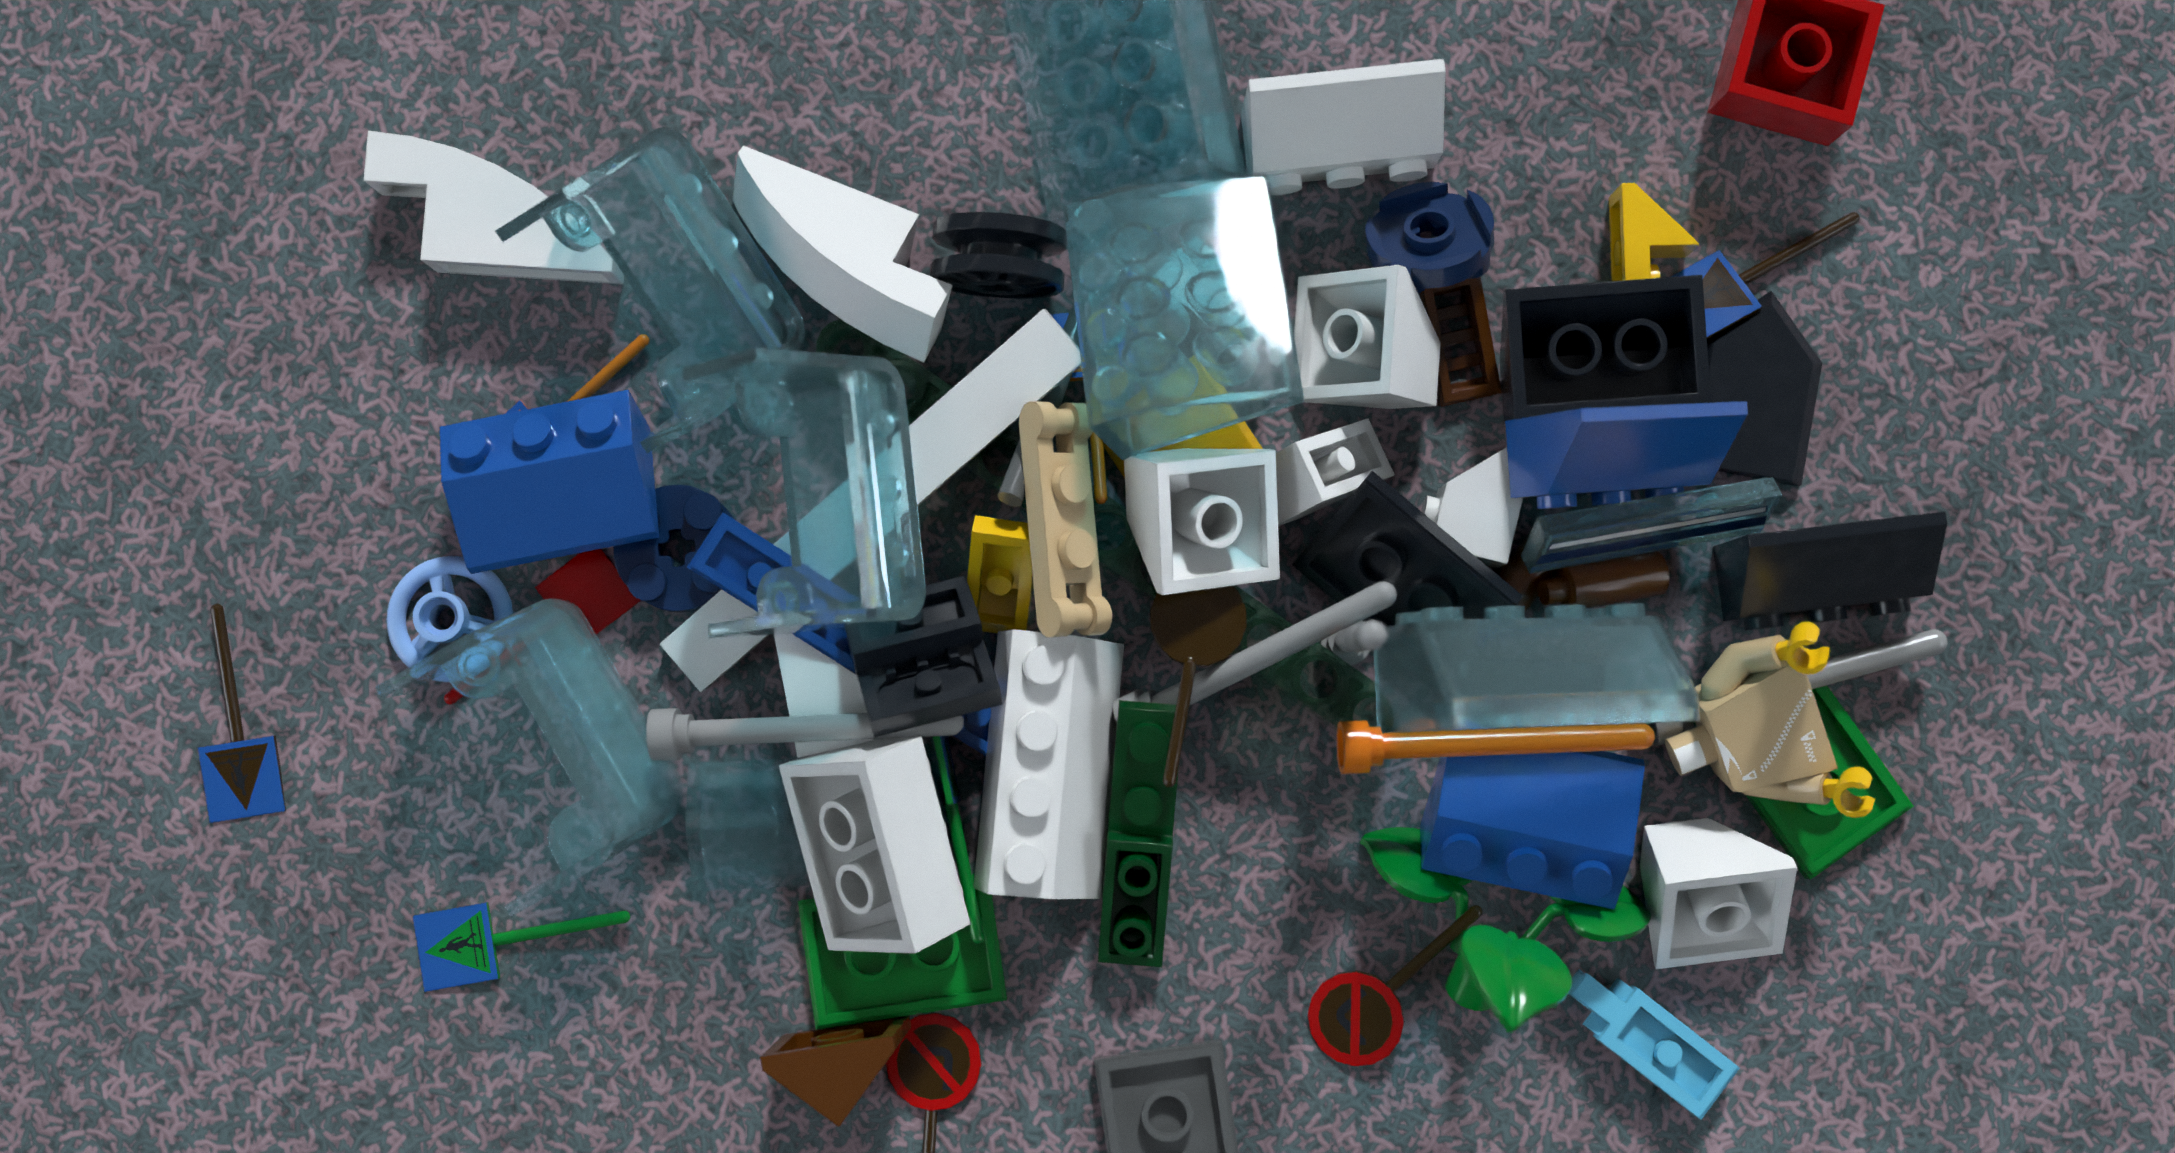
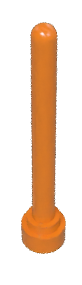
[1336,720,1655,774]

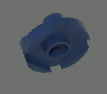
[1365,182,1494,294]
[613,485,737,613]

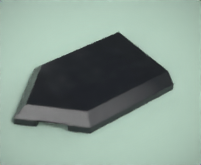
[1707,291,1823,487]

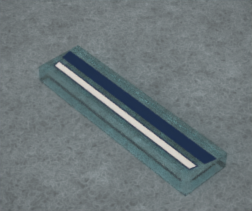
[1521,477,1783,574]

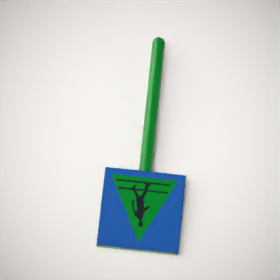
[933,736,984,944]
[413,902,631,992]

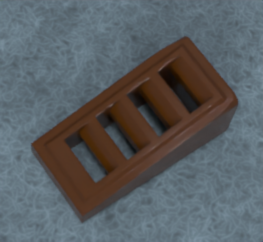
[1418,277,1502,407]

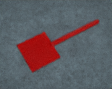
[444,549,640,705]

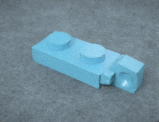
[1568,969,1740,1120]

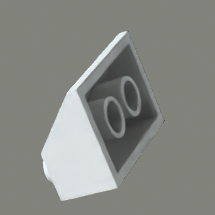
[1241,59,1445,195]
[779,736,970,953]

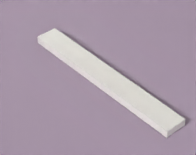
[660,309,1088,692]

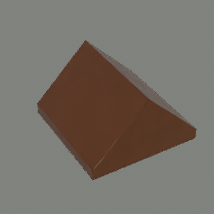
[760,1015,912,1127]

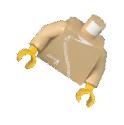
[1665,622,1875,818]

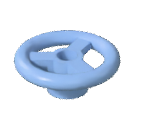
[386,556,514,682]

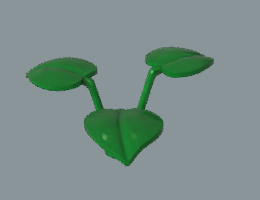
[1360,827,1651,1033]

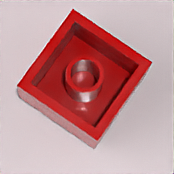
[1707,0,1885,147]

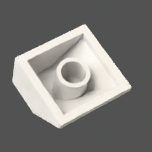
[1289,265,1441,409]
[1124,448,1280,595]
[1640,818,1797,969]

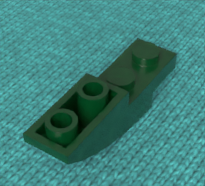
[1098,700,1179,967]

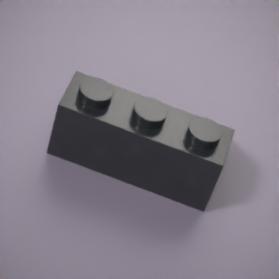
[1499,275,1711,424]
[1713,511,1947,631]

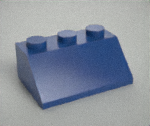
[440,390,659,574]
[1505,401,1748,509]
[1420,720,1645,909]

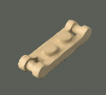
[1019,401,1112,637]

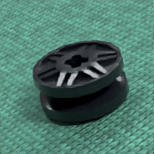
[929,212,1067,299]

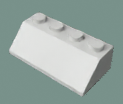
[974,629,1124,899]

